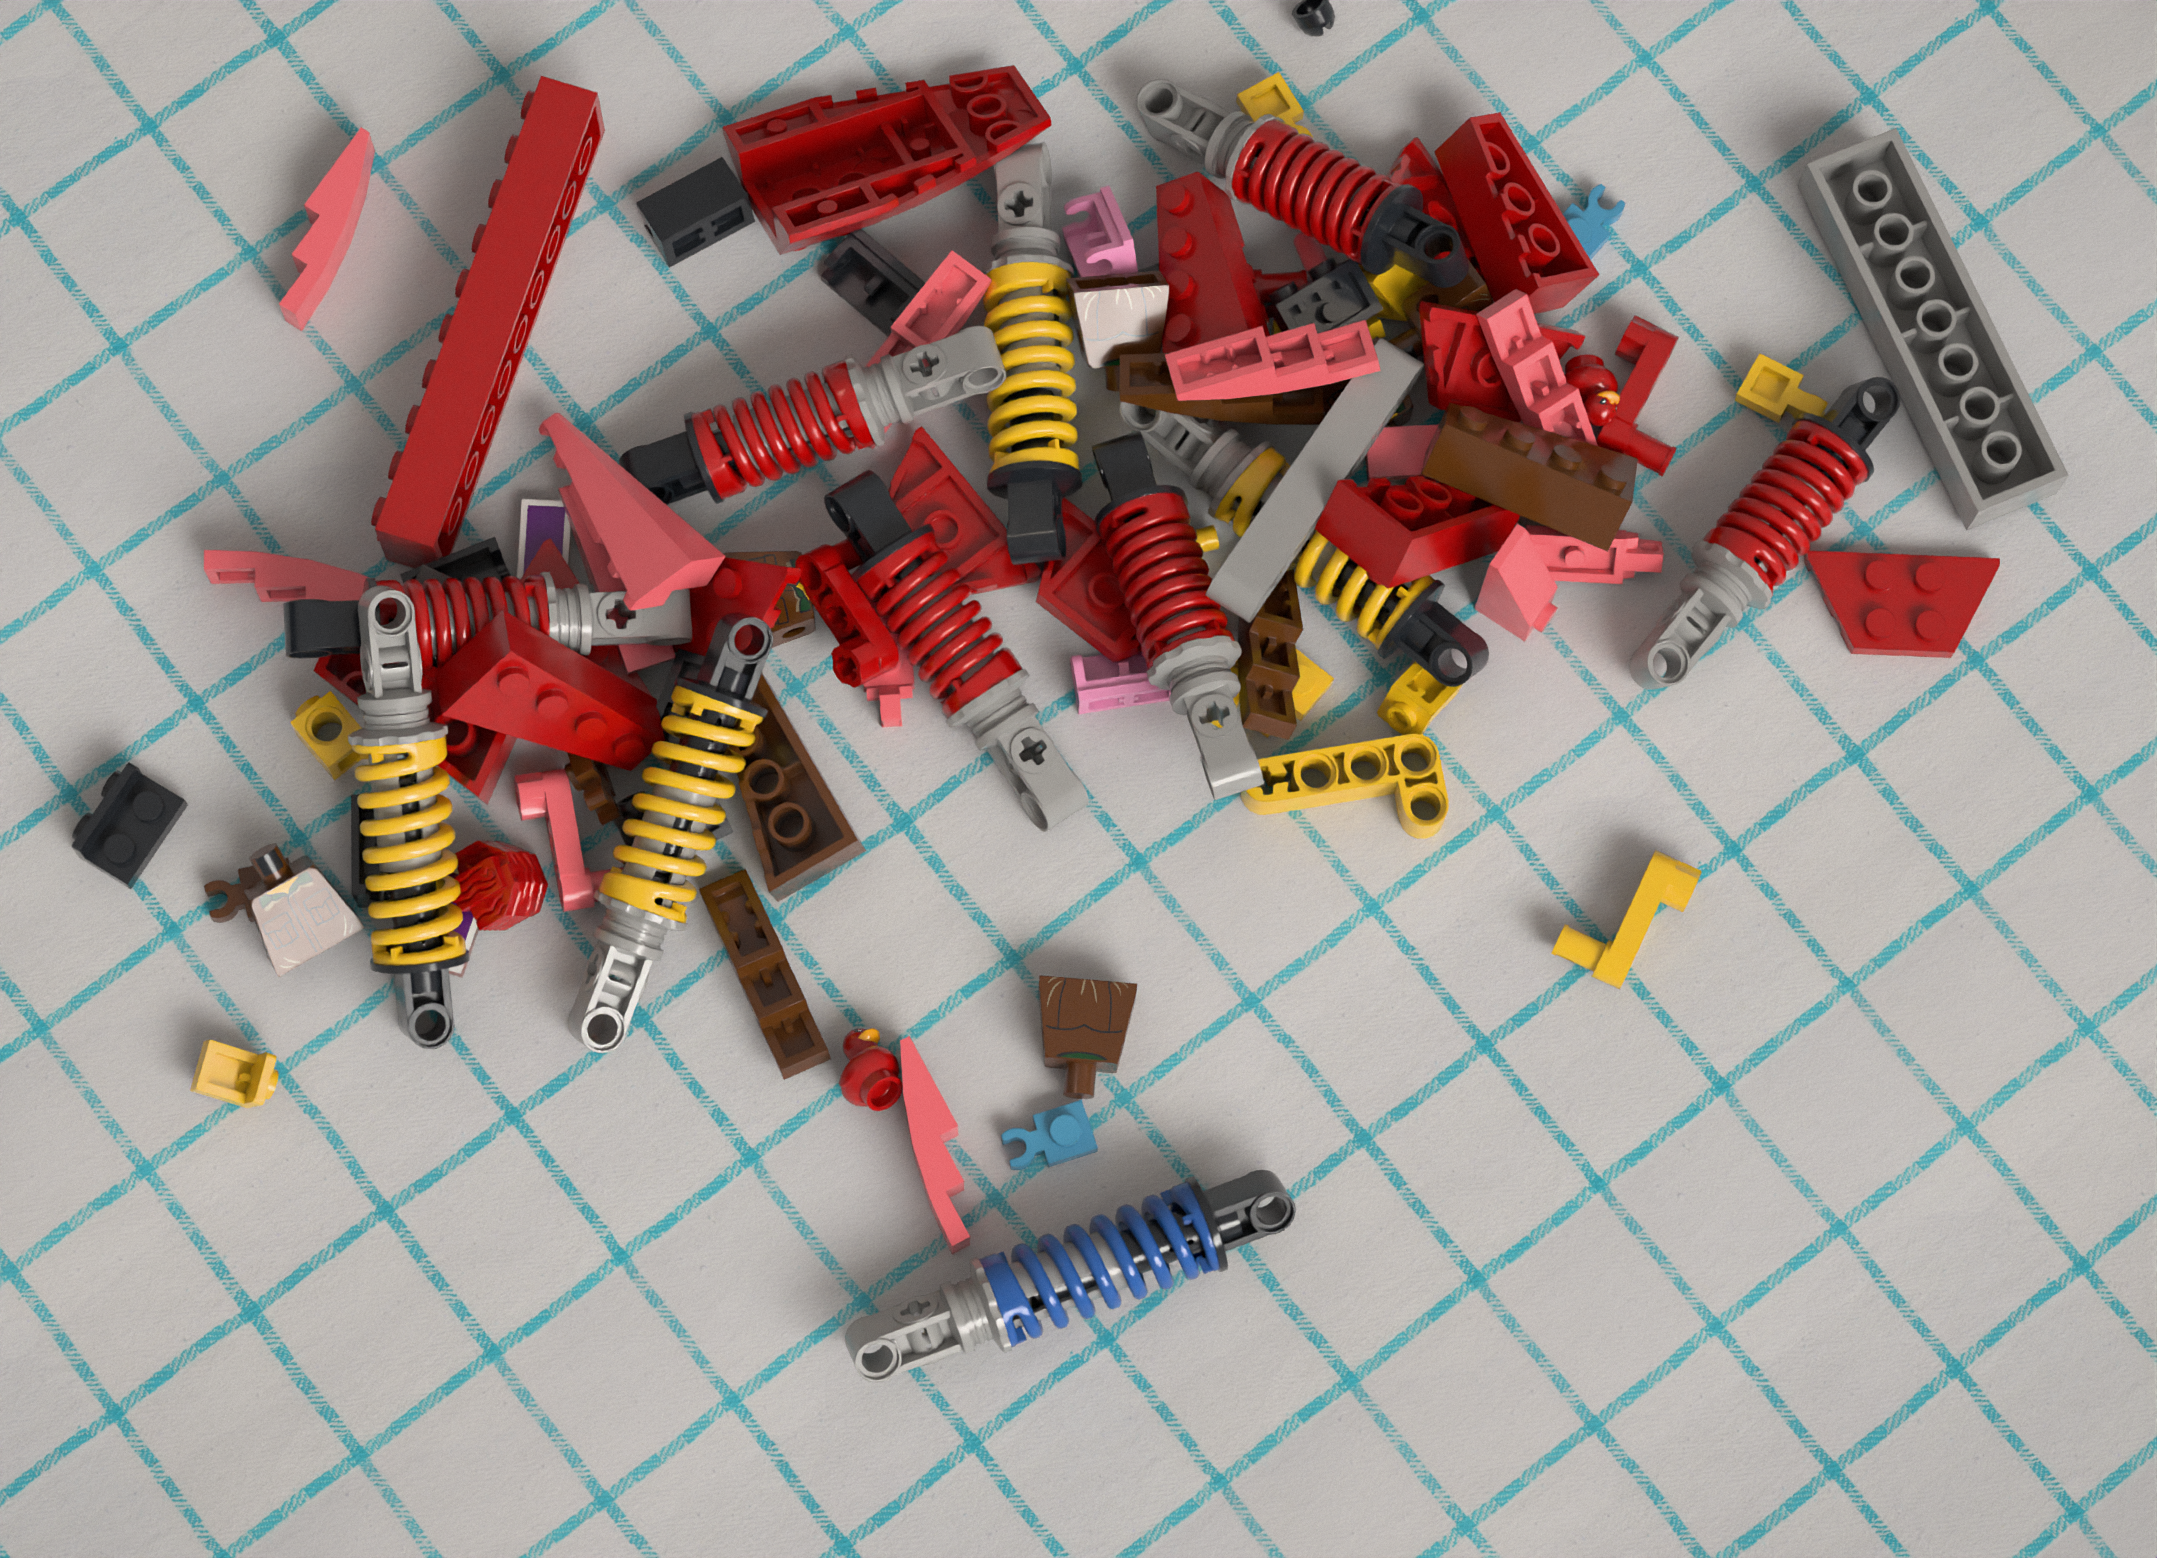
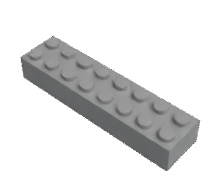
[1797,128,2069,531]

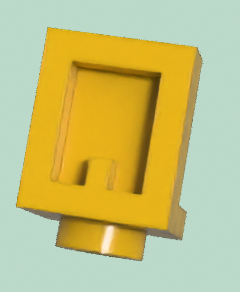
[1377,662,1463,735]

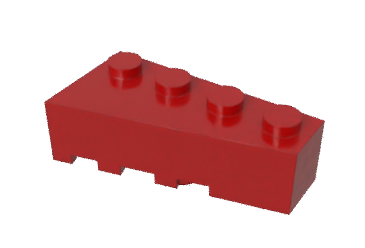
[1434,112,1600,314]
[1156,171,1270,353]
[1314,476,1520,589]
[435,610,665,771]
[313,654,517,805]

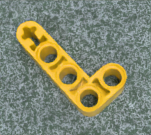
[1241,734,1449,839]

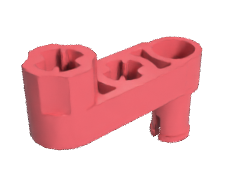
[514,768,623,912]

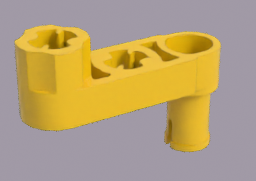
[1551,850,1702,989]

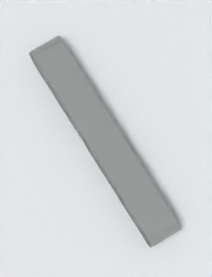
[1205,338,1424,622]

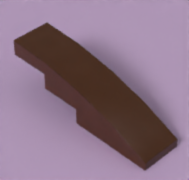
[1120,353,1324,425]
[1238,569,1303,740]
[699,869,831,1080]

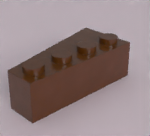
[1421,402,1638,552]
[728,673,866,902]

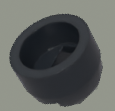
[1292,0,1335,37]

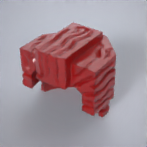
[452,840,548,931]

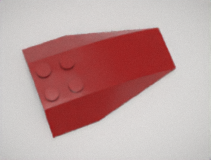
[722,65,1052,255]

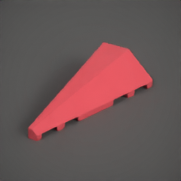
[538,413,726,611]

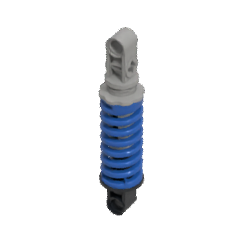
[845,1170,1296,1382]

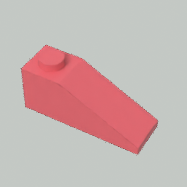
[1475,524,1558,642]

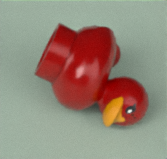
[1564,354,1620,426]
[839,1028,903,1111]

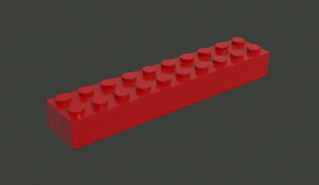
[371,76,605,568]

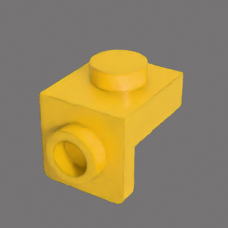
[190,1039,278,1108]

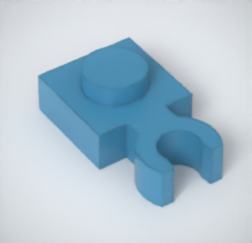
[1563,184,1625,260]
[1001,1100,1098,1170]

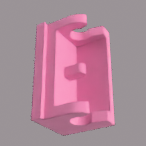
[1062,186,1138,277]
[1070,653,1171,714]

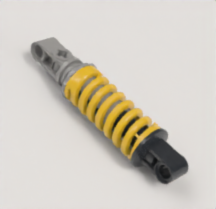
[982,142,1082,565]
[1120,402,1489,687]
[348,586,470,1049]
[568,612,773,1053]

